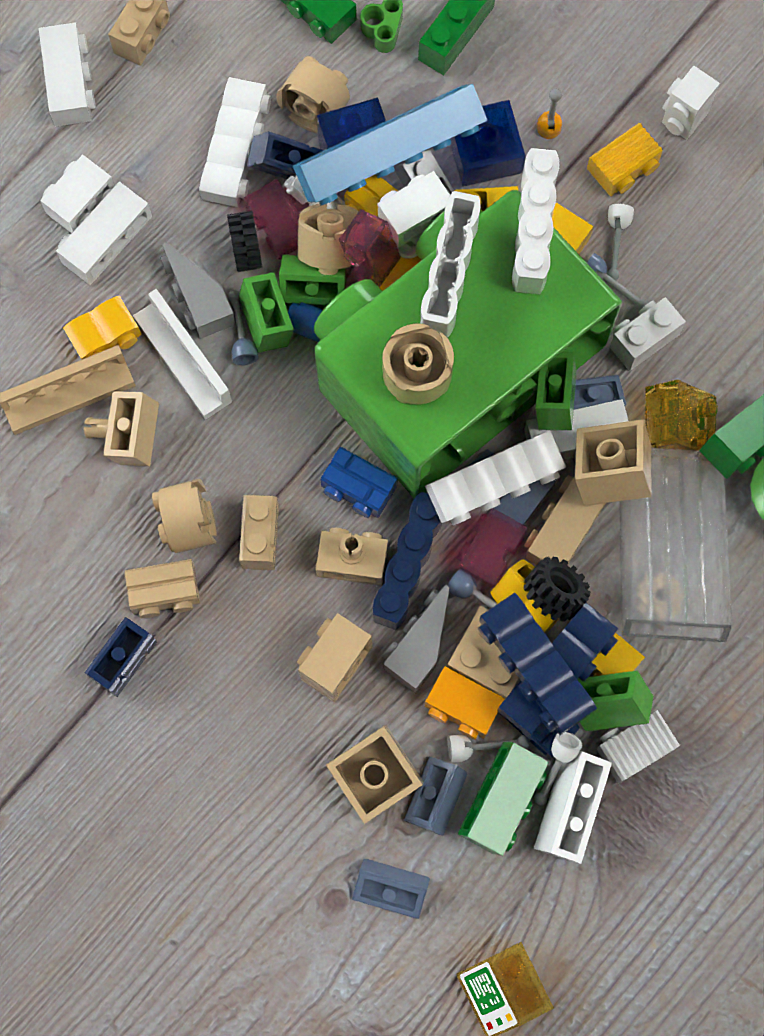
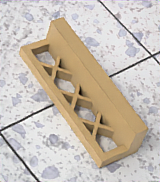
[0,345,136,435]

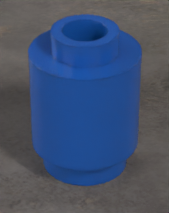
[288,302,323,342]

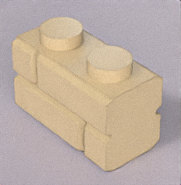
[239,495,279,570]
[125,559,200,618]

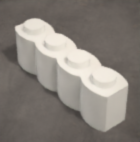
[199,77,271,207]
[512,148,559,295]
[420,191,480,338]
[425,430,566,526]

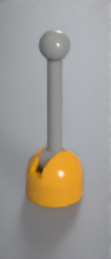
[537,88,562,139]

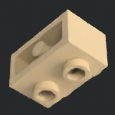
[108,0,170,66]

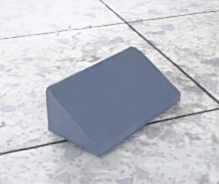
[404,756,467,836]
[352,859,430,919]

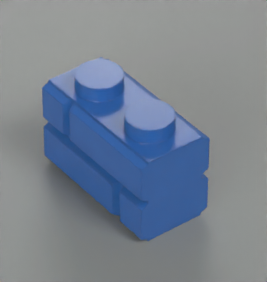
[320,446,398,518]

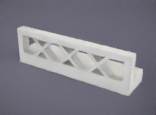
[133,289,232,420]

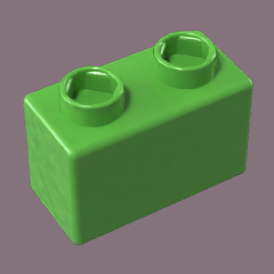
[314,190,622,499]

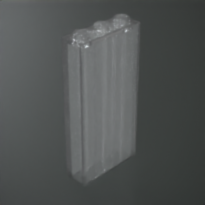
[619,448,732,642]

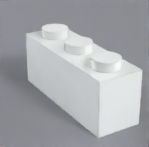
[39,22,96,127]
[56,182,152,285]
[524,399,628,461]
[534,751,612,864]

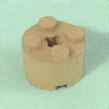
[276,56,350,133]
[298,204,363,275]
[382,324,454,404]
[152,479,217,553]

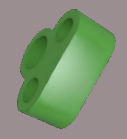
[360,0,403,53]

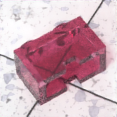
[244,179,300,260]
[339,209,401,287]
[457,508,528,588]

